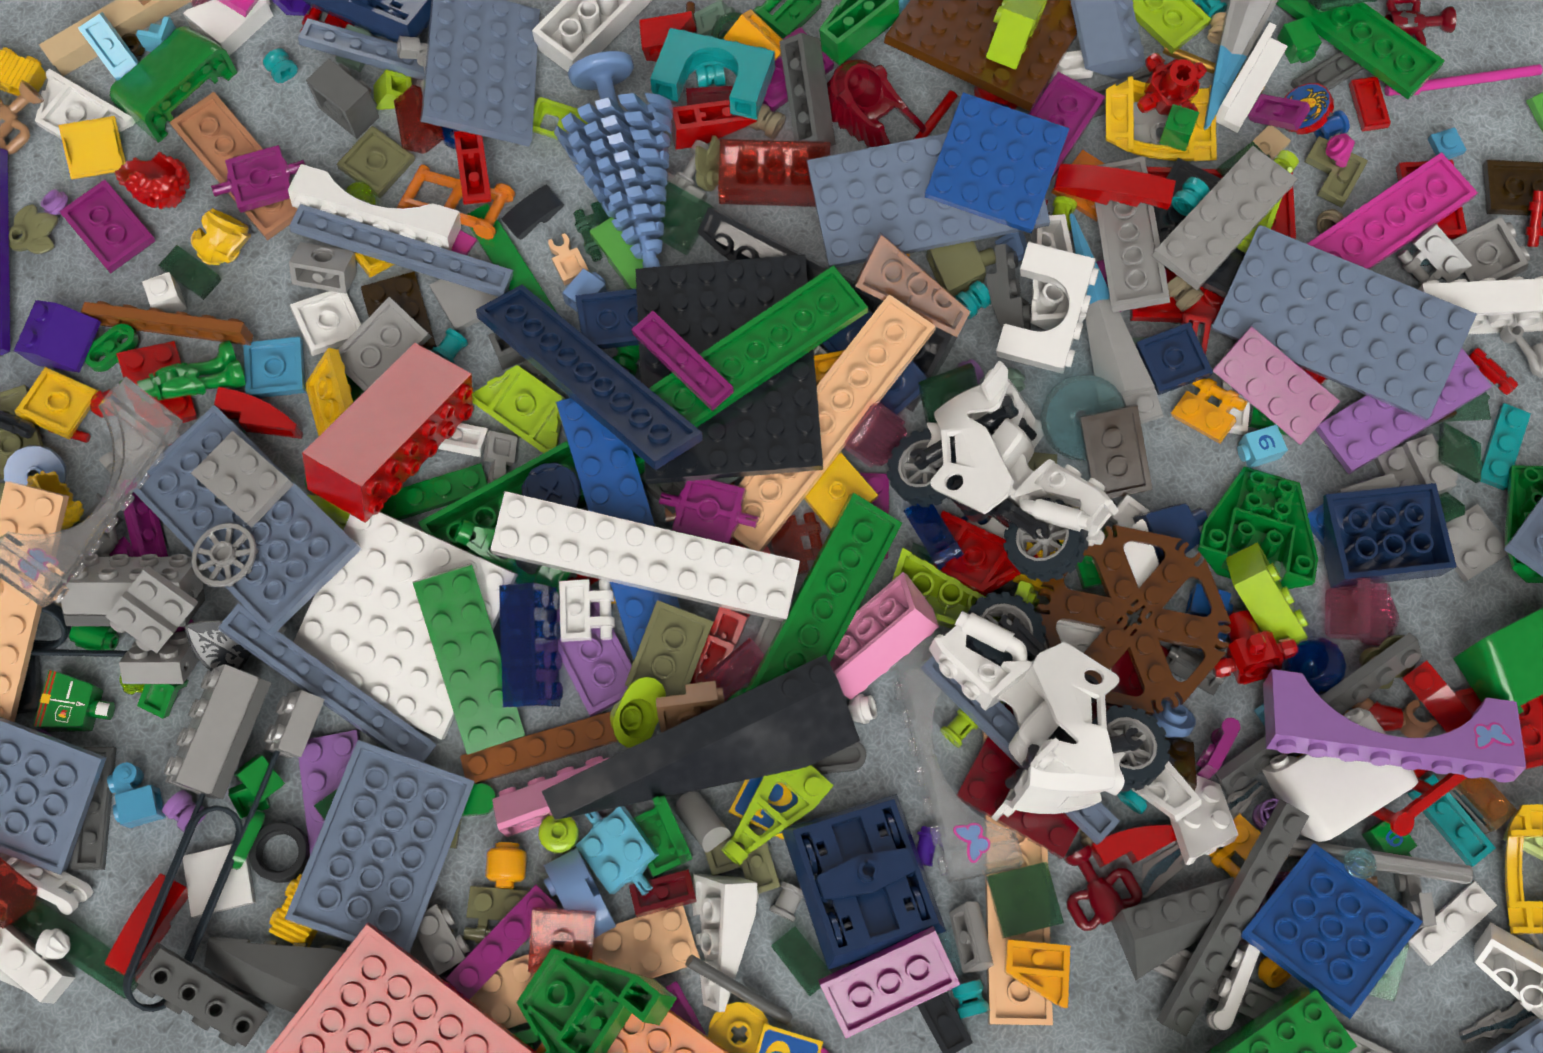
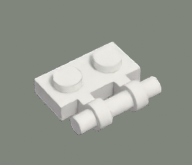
[559,579,615,642]

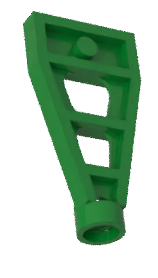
[454,519,570,602]

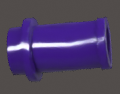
[916,826,941,867]

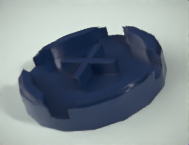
[522,463,581,508]

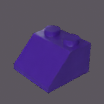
[13,300,101,373]

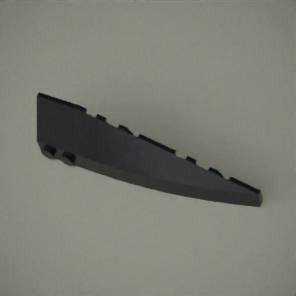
[542,655,860,820]

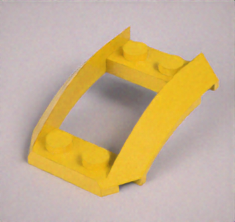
[1106,76,1217,161]
[1505,804,1543,935]

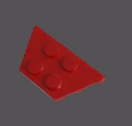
[934,511,1039,596]

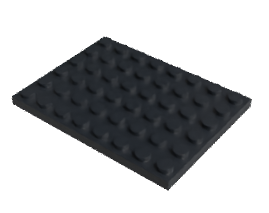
[635,254,823,484]

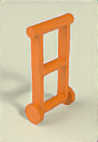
[397,164,515,240]

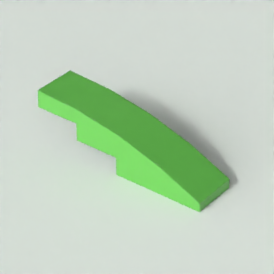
[589,217,643,289]

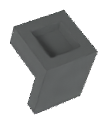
[488,333,526,370]

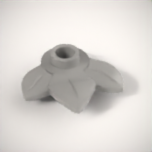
[1134,102,1168,146]

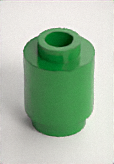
[69,626,119,650]

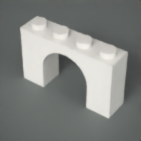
[996,242,1099,374]

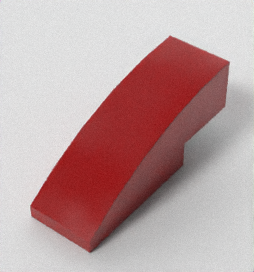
[213,387,303,439]
[1091,825,1177,868]
[105,873,188,978]

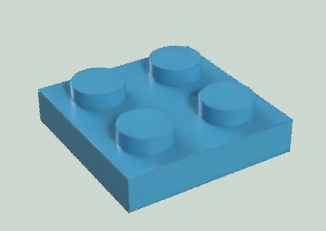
[243,337,306,398]

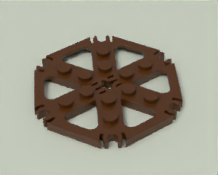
[1036,525,1231,715]

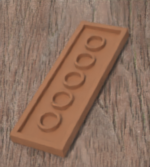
[169,92,297,241]

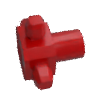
[1137,52,1207,116]
[1212,610,1298,685]

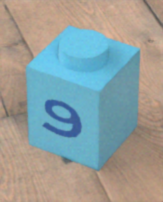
[1237,424,1288,468]

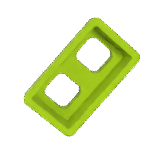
[532,97,588,140]

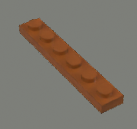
[81,301,253,346]
[460,711,618,784]

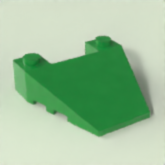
[516,948,677,1053]

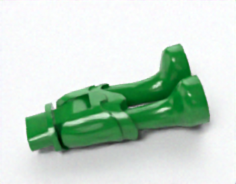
[137,340,246,401]

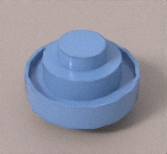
[1150,701,1196,738]

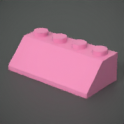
[830,572,939,700]
[492,756,609,837]

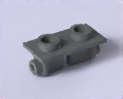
[1166,643,1226,696]

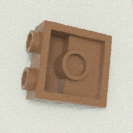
[656,681,724,733]

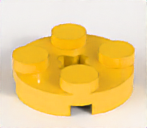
[708,1002,769,1053]

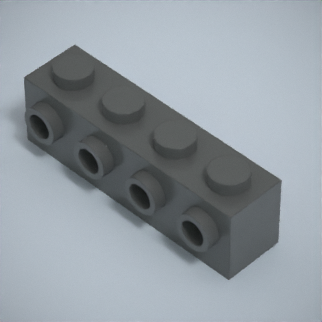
[779,33,836,152]
[133,942,269,1047]

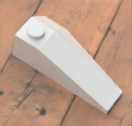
[692,874,759,1012]

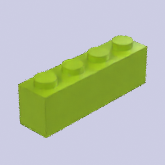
[892,547,1001,629]

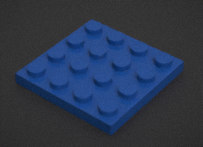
[925,92,1070,234]
[1241,843,1423,1019]

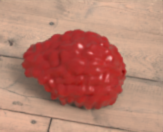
[115,152,191,209]

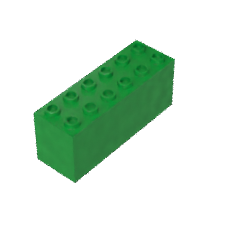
[1206,987,1357,1053]

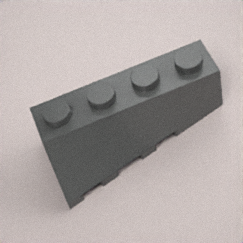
[1111,877,1235,981]

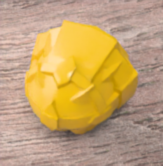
[191,208,251,265]

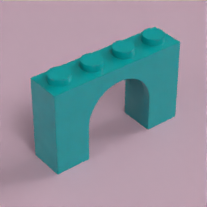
[650,28,775,120]

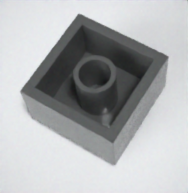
[306,58,379,139]

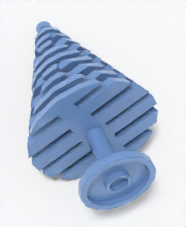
[554,51,673,268]

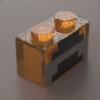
[1449,777,1518,834]

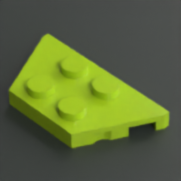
[472,365,565,453]

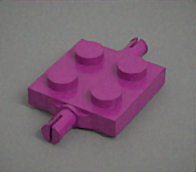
[211,145,306,213]
[659,479,759,544]

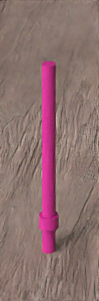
[1384,64,1542,96]

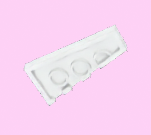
[1113,729,1202,822]

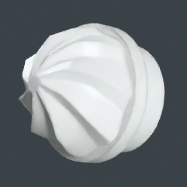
[848,694,877,724]
[36,928,71,961]

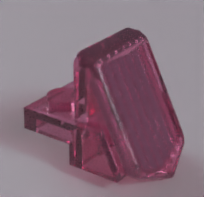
[844,402,907,468]
[1325,578,1400,646]

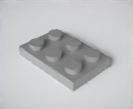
[339,297,432,392]
[191,431,294,528]

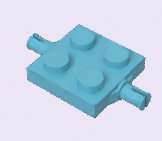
[575,806,659,896]

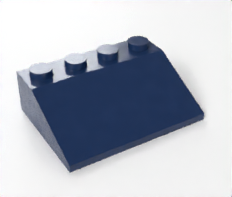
[1323,483,1457,588]

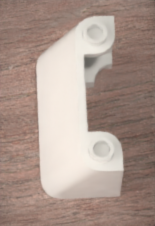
[1262,708,1418,842]

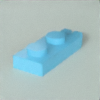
[78,12,139,80]

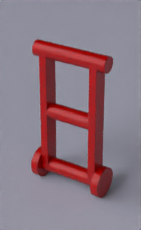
[1368,769,1467,836]

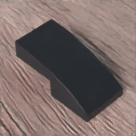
[501,184,565,240]

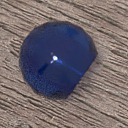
[1284,636,1347,696]

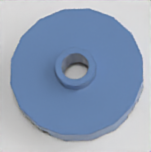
[4,445,67,485]

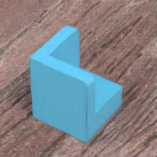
[136,16,176,52]

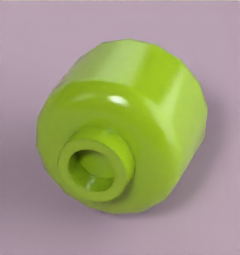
[538,815,579,854]

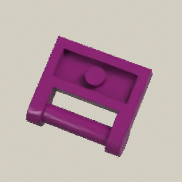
[1196,717,1241,780]

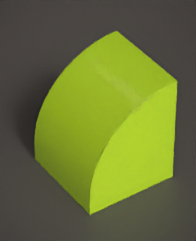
[373,70,412,110]

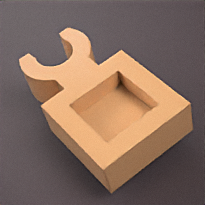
[548,233,589,286]

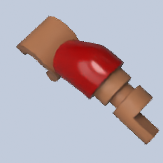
[1333,677,1438,738]

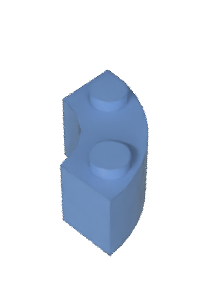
[544,848,616,939]

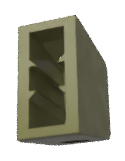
[926,241,996,296]

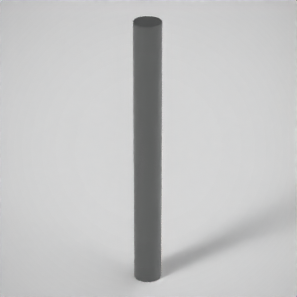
[685,955,792,1025]

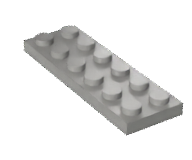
[1152,146,1297,290]
[1095,156,1170,313]

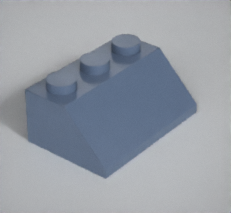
[1070,0,1145,79]

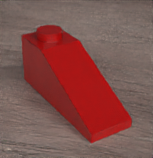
[671,100,757,150]
[454,131,492,205]
[1402,660,1472,733]

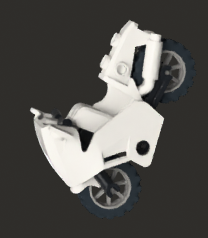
[887,361,1118,582]
[929,592,1170,821]

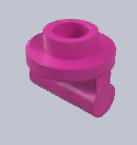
[1325,134,1355,167]

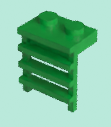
[634,796,693,878]

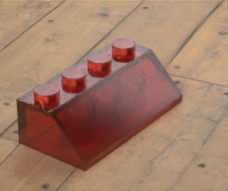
[718,139,831,207]

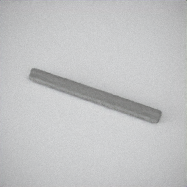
[1288,839,1473,884]

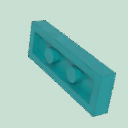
[1476,403,1531,491]
[1407,774,1496,867]

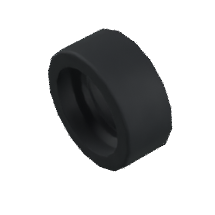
[249,822,310,883]

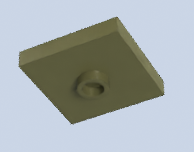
[336,126,415,198]

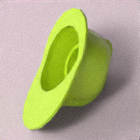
[610,677,666,748]

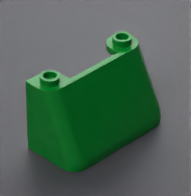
[110,26,238,143]
[1453,608,1543,714]

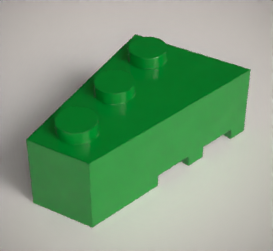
[819,0,899,66]

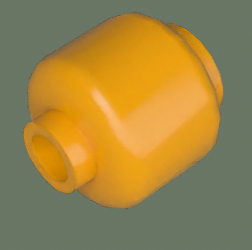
[485,842,527,889]

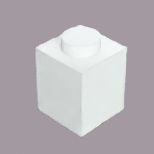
[142,272,187,314]

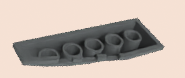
[204,937,347,1014]

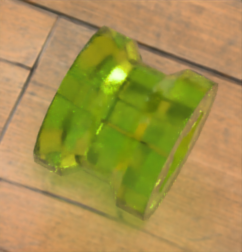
[345,182,376,205]

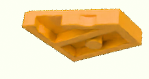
[1004,940,1071,1008]

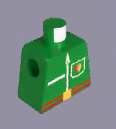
[33,670,115,732]

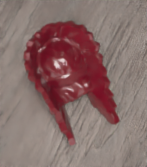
[827,59,926,148]

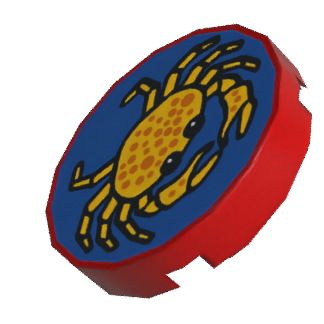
[1285,83,1334,135]

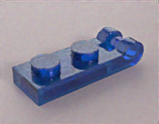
[904,504,964,570]

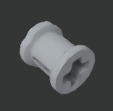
[769,882,804,922]

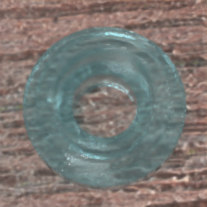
[1344,848,1377,879]

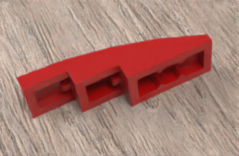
[1053,164,1176,210]
[690,607,751,688]

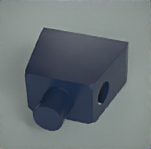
[1132,503,1208,564]

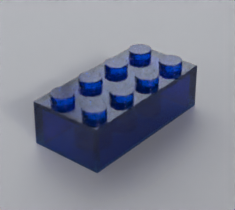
[499,583,563,709]

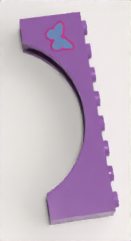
[1263,669,1526,783]

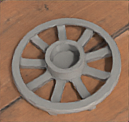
[192,523,258,587]

